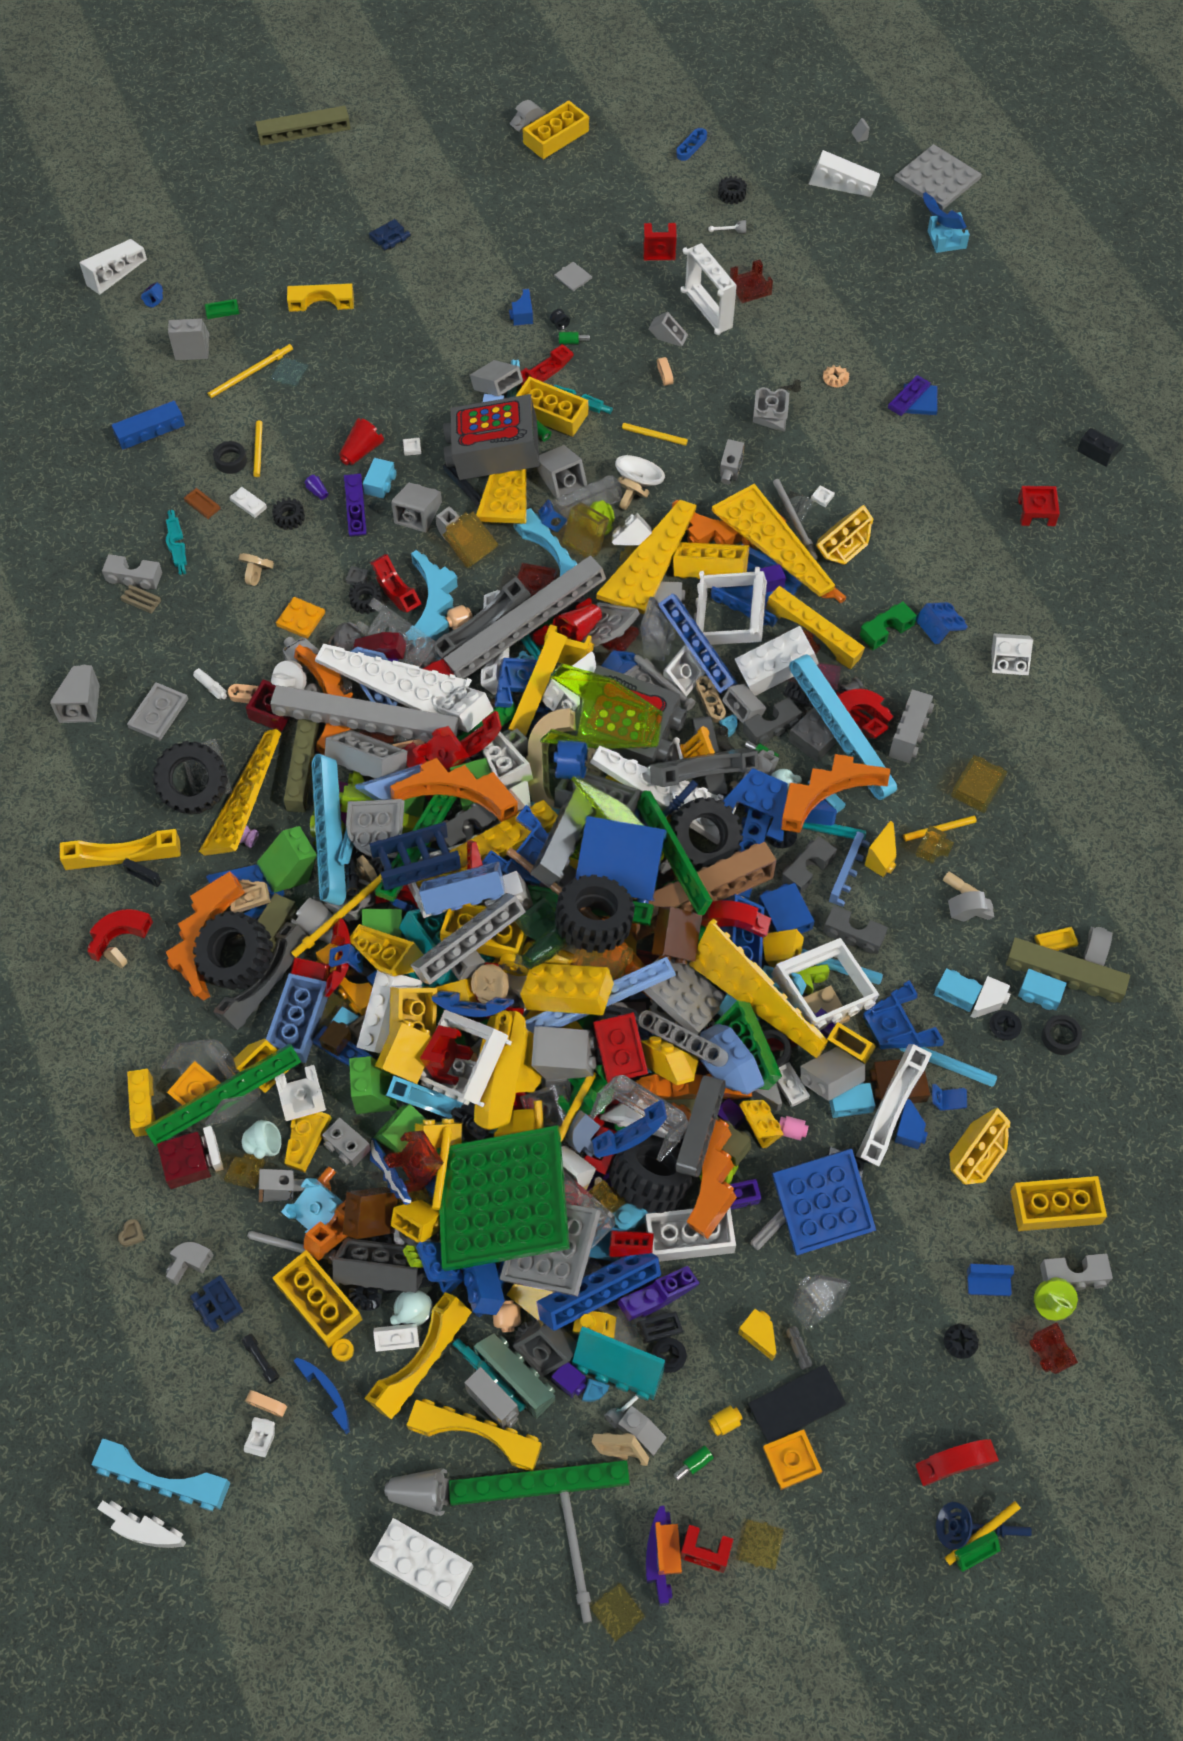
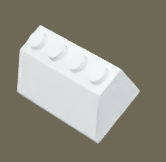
[357,970,422,1053]

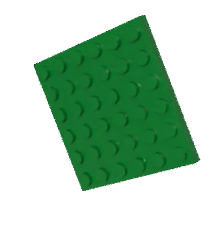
[437,1125,570,1271]

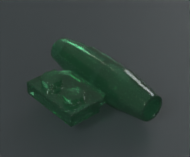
[515,897,569,969]

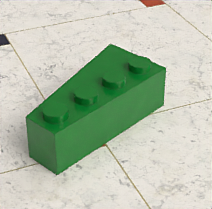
[713,1000,782,1090]

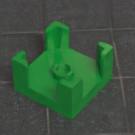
[557,1065,614,1115]

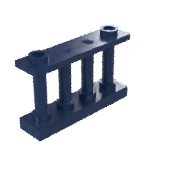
[369,822,461,891]

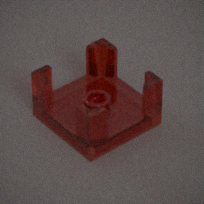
[730,259,773,303]
[517,563,557,604]
[384,1130,444,1193]

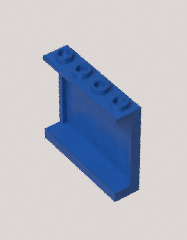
[711,544,802,627]
[575,816,667,904]

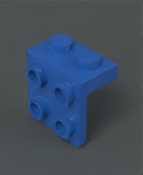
[916,602,968,644]
[416,1242,464,1294]

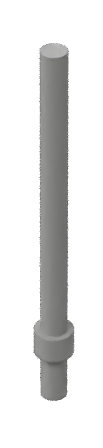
[773,479,818,560]
[560,1492,592,1624]

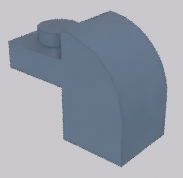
[566,1110,601,1159]

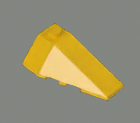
[350,924,424,977]

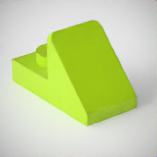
[789,964,830,995]

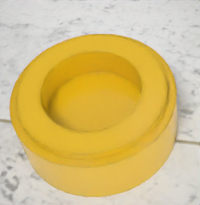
[332,1339,354,1362]

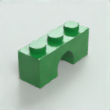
[860,602,917,650]

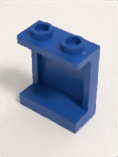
[758,883,814,933]

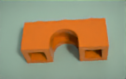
[303,1200,347,1261]

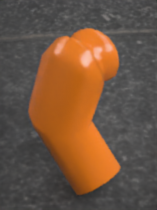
[821,588,846,603]
[317,1166,336,1191]

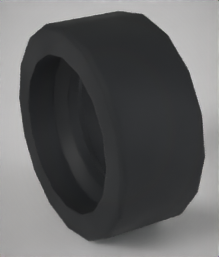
[213,441,247,474]
[1041,1015,1082,1055]
[763,1029,792,1068]

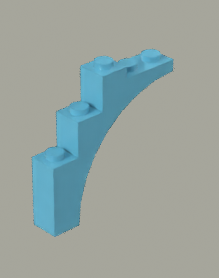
[404,550,458,656]

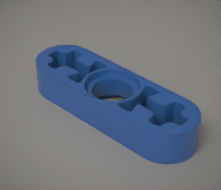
[676,128,707,161]

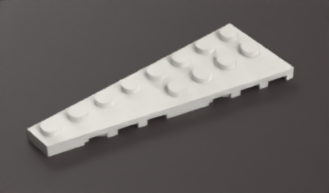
[315,644,472,714]
[589,746,739,844]

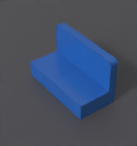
[967,1264,1014,1296]

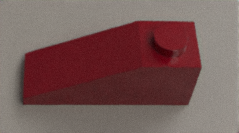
[353,632,407,659]

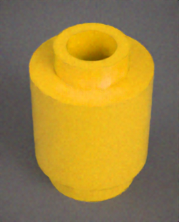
[708,1405,743,1436]

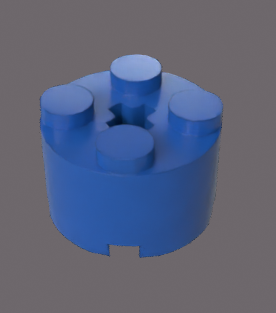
[554,740,588,780]

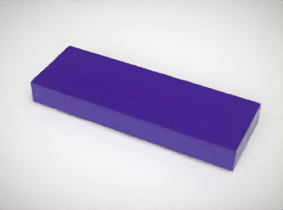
[888,375,931,416]

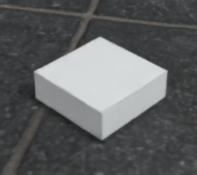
[403,438,421,456]
[811,486,835,507]

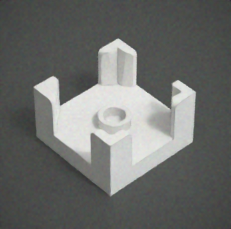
[275,1065,326,1121]

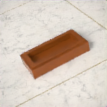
[184,488,220,519]

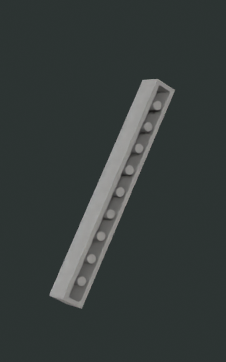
[444,555,606,679]
[270,685,459,742]

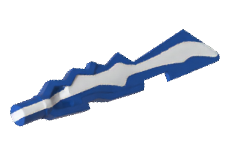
[370,1138,411,1205]

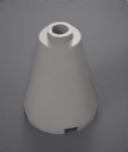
[291,895,333,944]
[385,1468,449,1516]

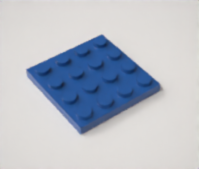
[772,1148,876,1255]

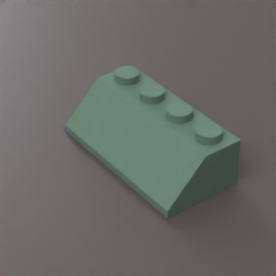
[474,1333,555,1419]

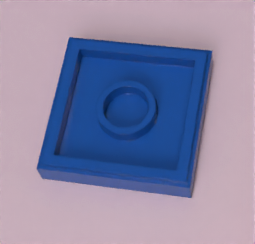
[903,384,937,415]

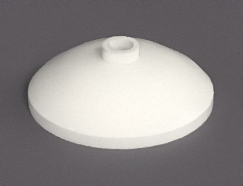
[615,455,665,487]

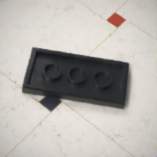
[748,1364,846,1444]

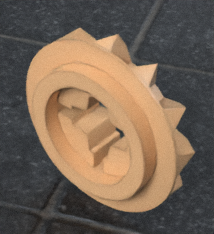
[823,365,849,387]

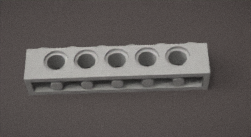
[411,893,526,985]

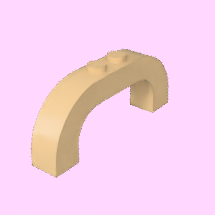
[526,708,576,809]

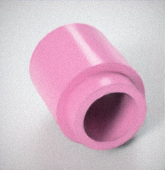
[779,1116,809,1141]

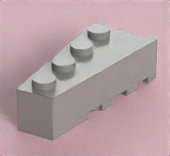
[889,689,934,763]

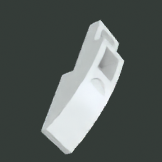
[97,1500,186,1548]

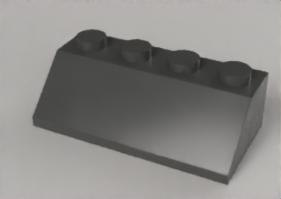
[554,772,641,823]
[333,1238,424,1293]

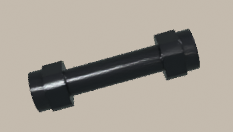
[241,1334,280,1384]

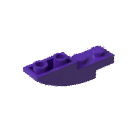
[344,474,367,536]
[617,1266,699,1321]
[646,1506,673,1606]

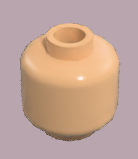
[445,605,473,630]
[493,1300,521,1332]

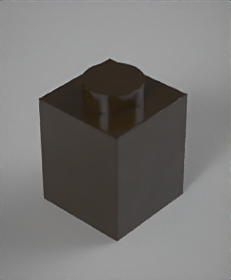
[319,1020,352,1056]

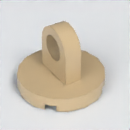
[616,476,650,510]
[238,553,274,586]
[471,964,509,1004]

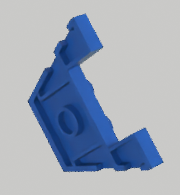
[495,658,551,710]
[723,768,788,843]
[482,805,549,886]
[206,865,284,936]
[863,980,944,1049]

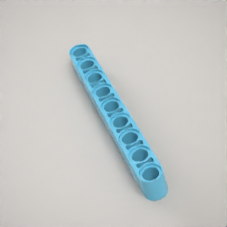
[789,654,897,800]
[312,754,346,906]

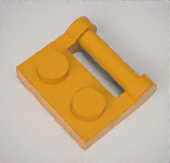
[680,726,715,759]

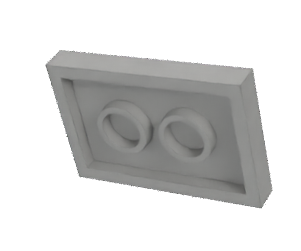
[127,682,188,741]

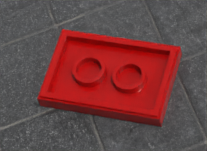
[593,1012,648,1083]

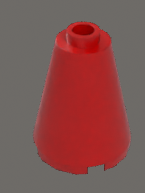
[339,418,384,466]
[553,604,602,642]

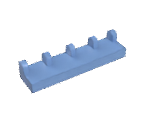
[829,831,870,907]

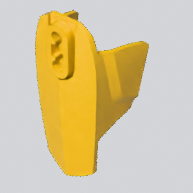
[474,1010,542,1130]

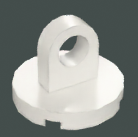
[271,660,306,690]

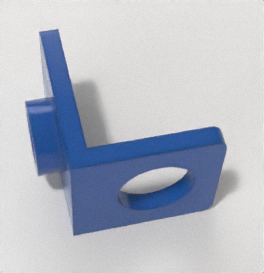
[538,499,567,532]
[329,944,364,973]
[932,1084,967,1111]

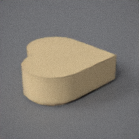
[103,947,127,968]

